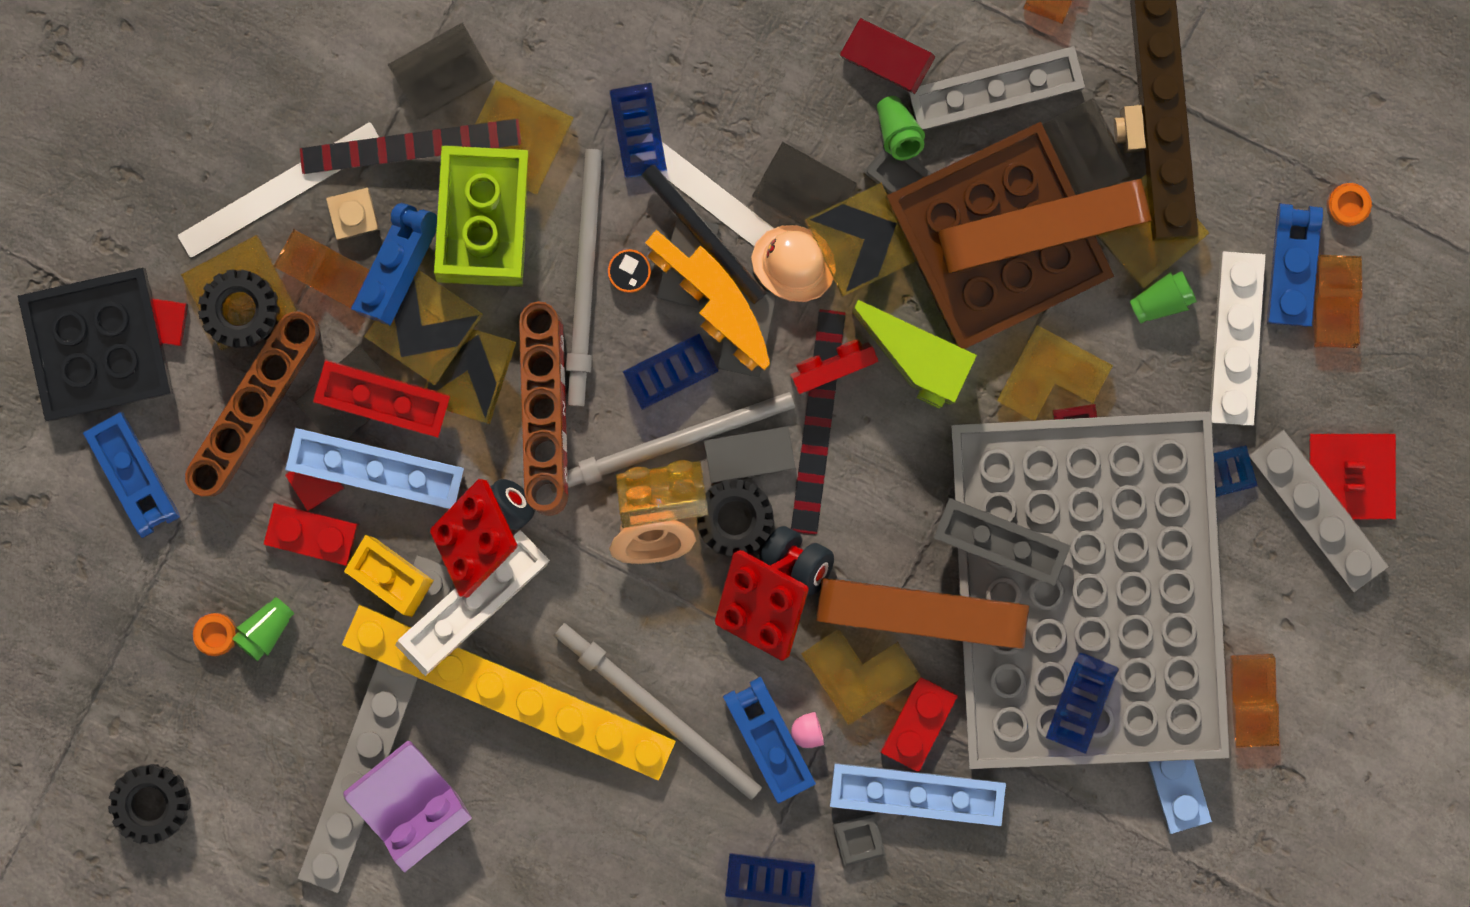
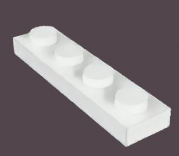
[1210,251,1266,426]
[395,530,550,676]

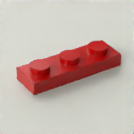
[313,359,450,438]

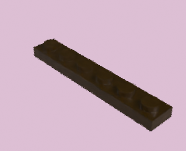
[1130,0,1199,241]

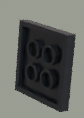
[18,267,174,422]

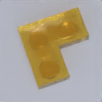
[996,325,1113,421]
[801,628,921,725]

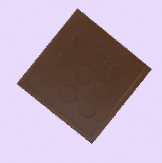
[885,121,1115,349]

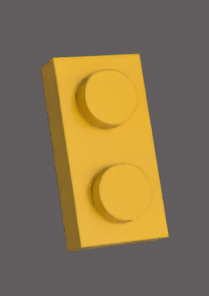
[344,535,434,617]

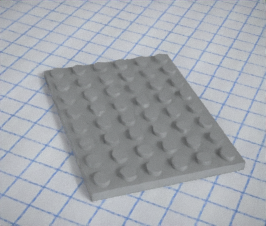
[952,411,1230,769]

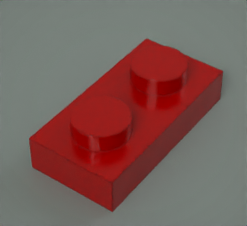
[790,339,879,394]
[263,503,359,566]
[880,676,958,772]

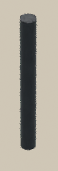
[641,164,767,304]

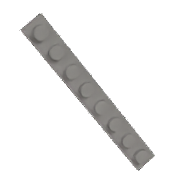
[298,555,453,893]

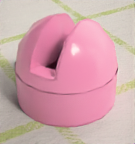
[791,712,824,748]

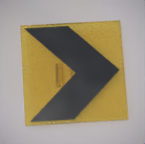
[805,183,916,297]
[364,270,484,385]
[425,328,516,424]

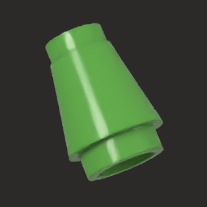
[877,96,925,160]
[1130,271,1197,324]
[232,597,294,662]

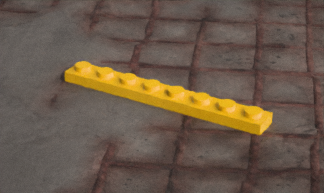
[342,604,676,781]

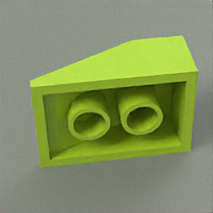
[434,146,528,287]
[852,300,977,409]

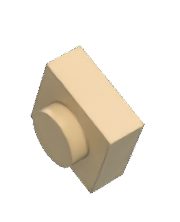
[1114,105,1146,154]
[326,188,380,241]

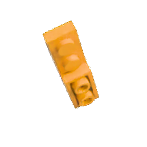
[645,230,770,371]

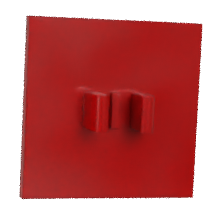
[1309,434,1396,519]

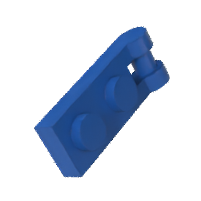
[351,203,437,326]
[1267,203,1323,327]
[83,412,180,538]
[723,676,816,804]

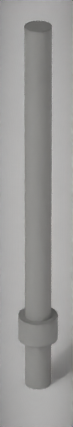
[566,149,602,406]
[550,392,795,493]
[553,622,762,800]

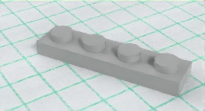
[907,46,1085,131]
[1249,429,1389,592]

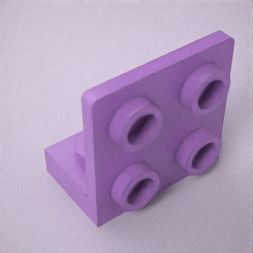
[343,741,472,873]

